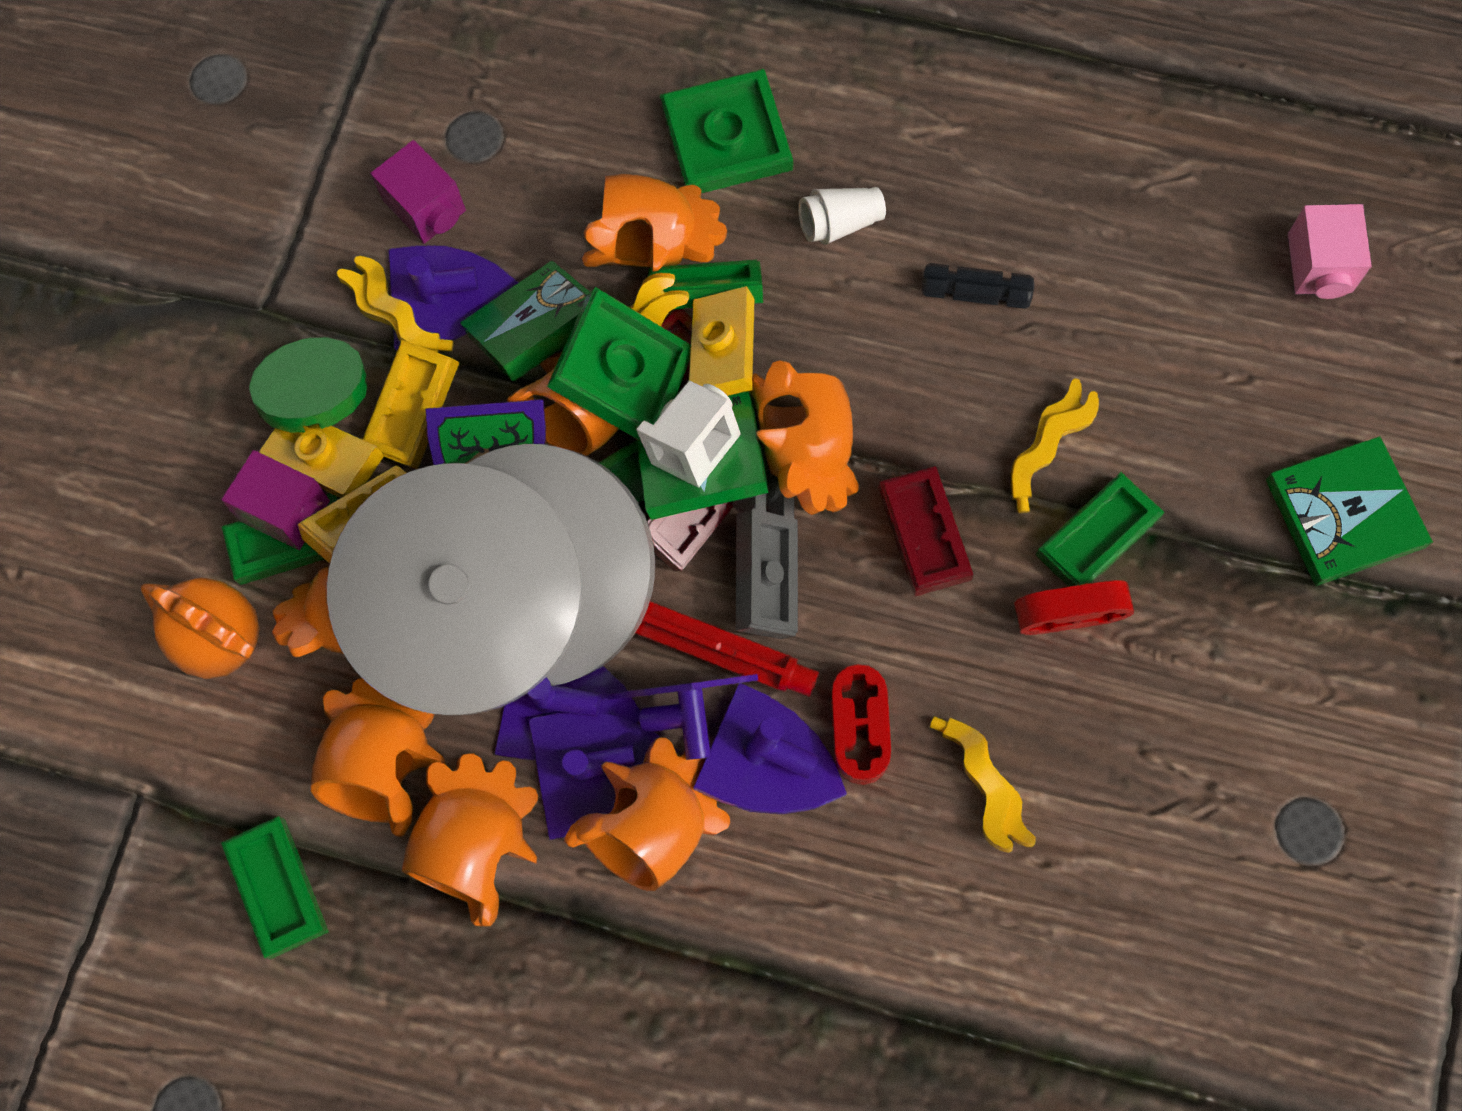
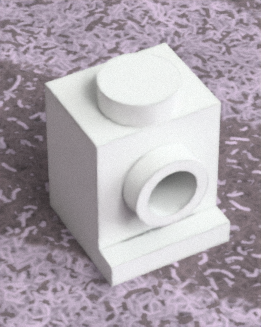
[636,380,741,488]

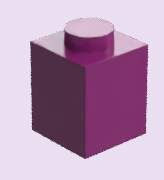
[370,139,466,244]
[221,450,330,551]

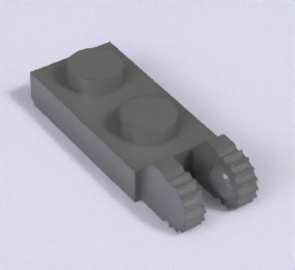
[733,475,798,639]

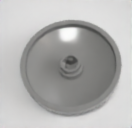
[467,444,655,686]
[327,463,582,716]

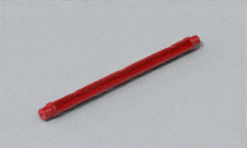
[635,601,819,697]

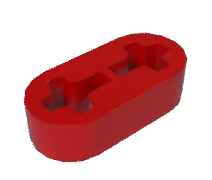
[1014,580,1134,635]
[831,664,891,785]

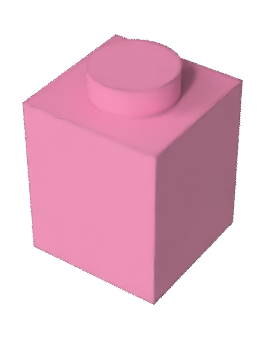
[1288,204,1372,299]

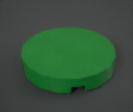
[249,337,367,433]

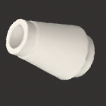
[798,187,886,245]

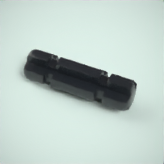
[921,263,1035,309]

